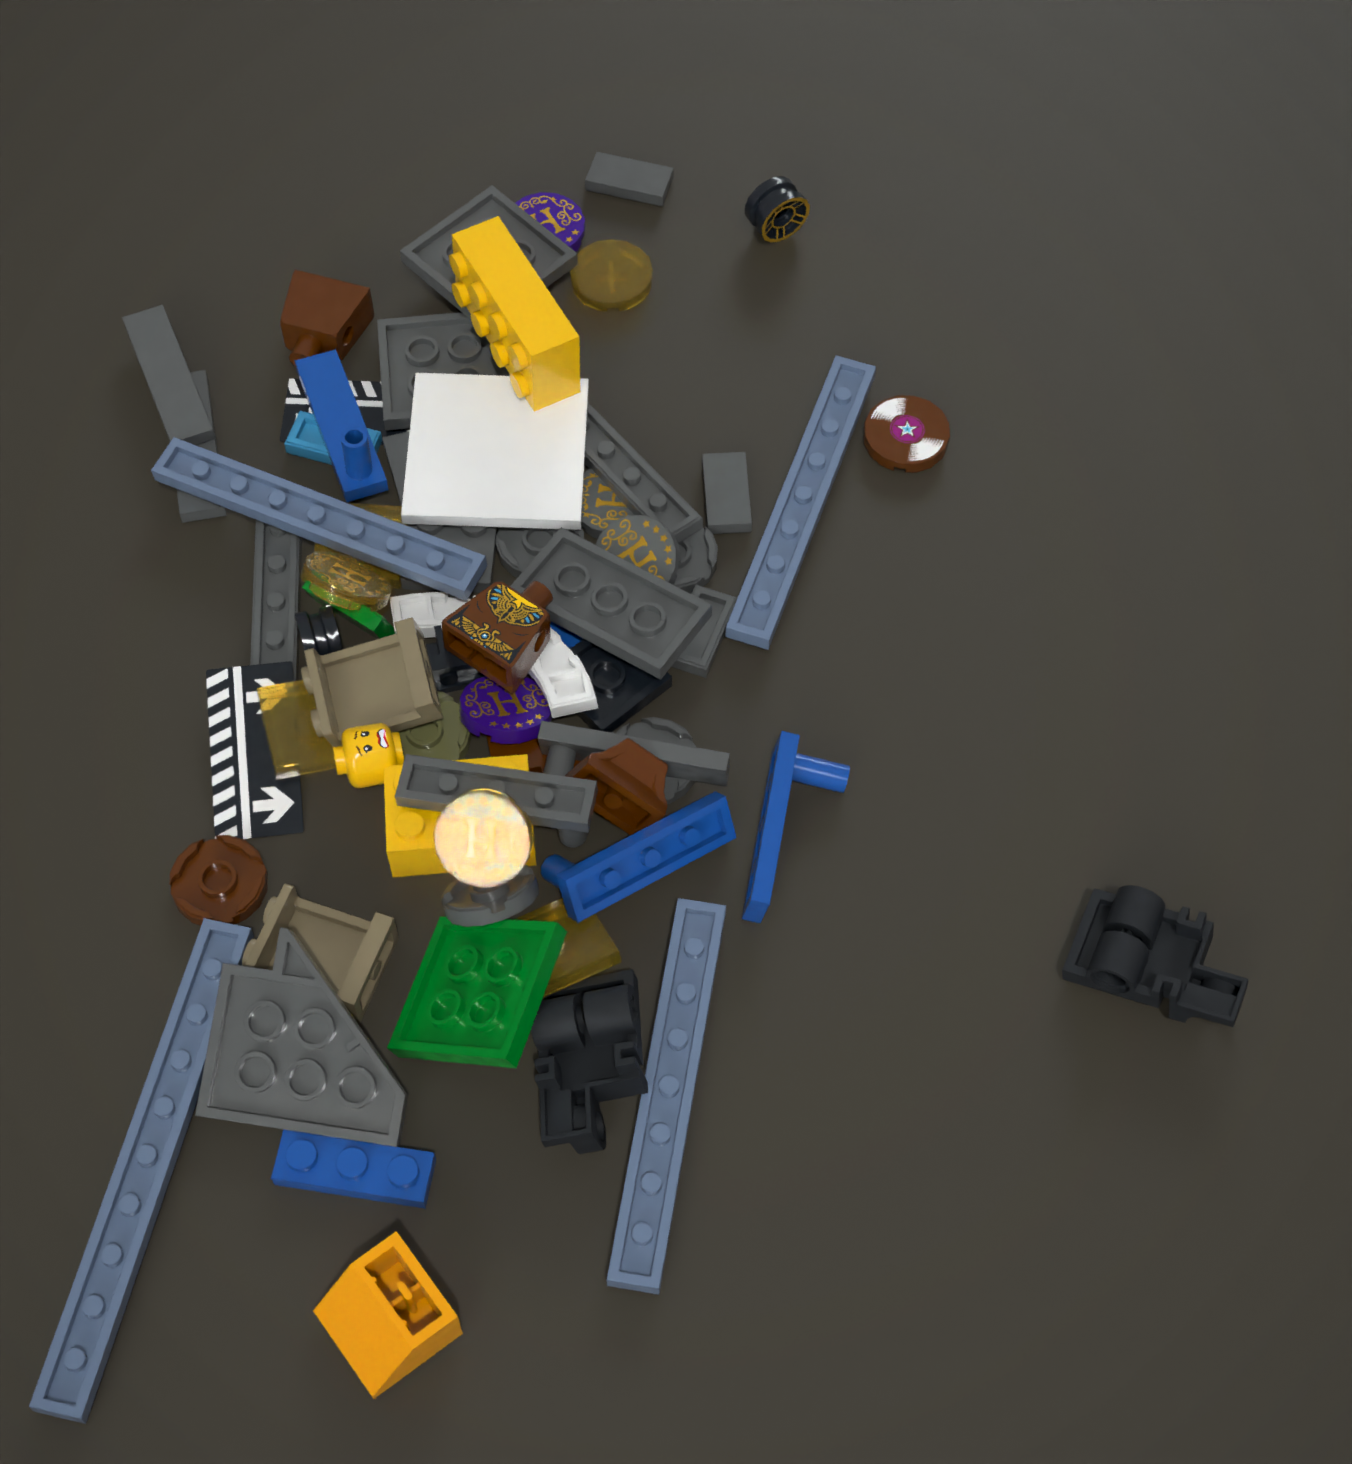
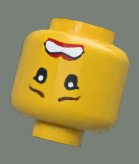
[333,723,404,788]

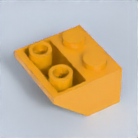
[313,1231,463,1399]

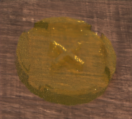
[570,239,653,312]

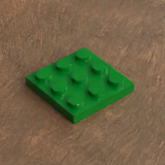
[387,916,567,1068]

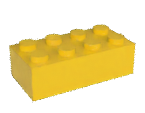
[449,216,580,412]

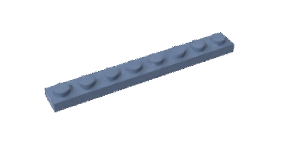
[725,355,876,650]
[151,437,488,601]
[607,898,726,1295]

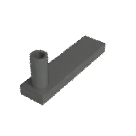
[538,721,730,787]
[395,754,598,848]

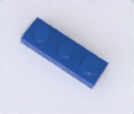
[271,1129,436,1209]

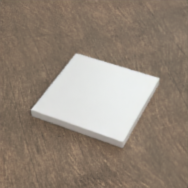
[401,373,589,530]

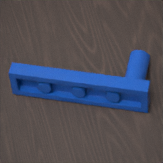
[295,349,388,502]
[742,731,850,924]
[541,791,737,923]

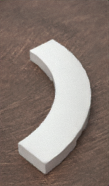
[389,592,598,718]

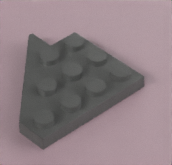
[195,927,408,1147]

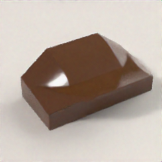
[565,738,668,835]

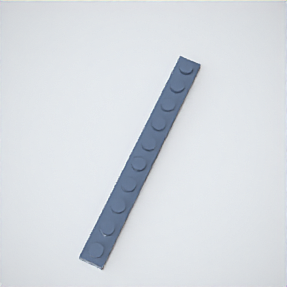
[29,918,254,1424]

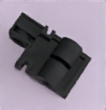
[1062,885,1249,1027]
[531,969,648,1154]

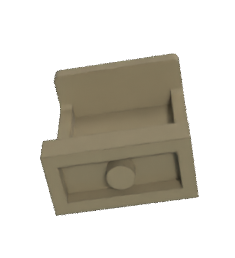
[301,617,444,747]
[242,883,399,1024]

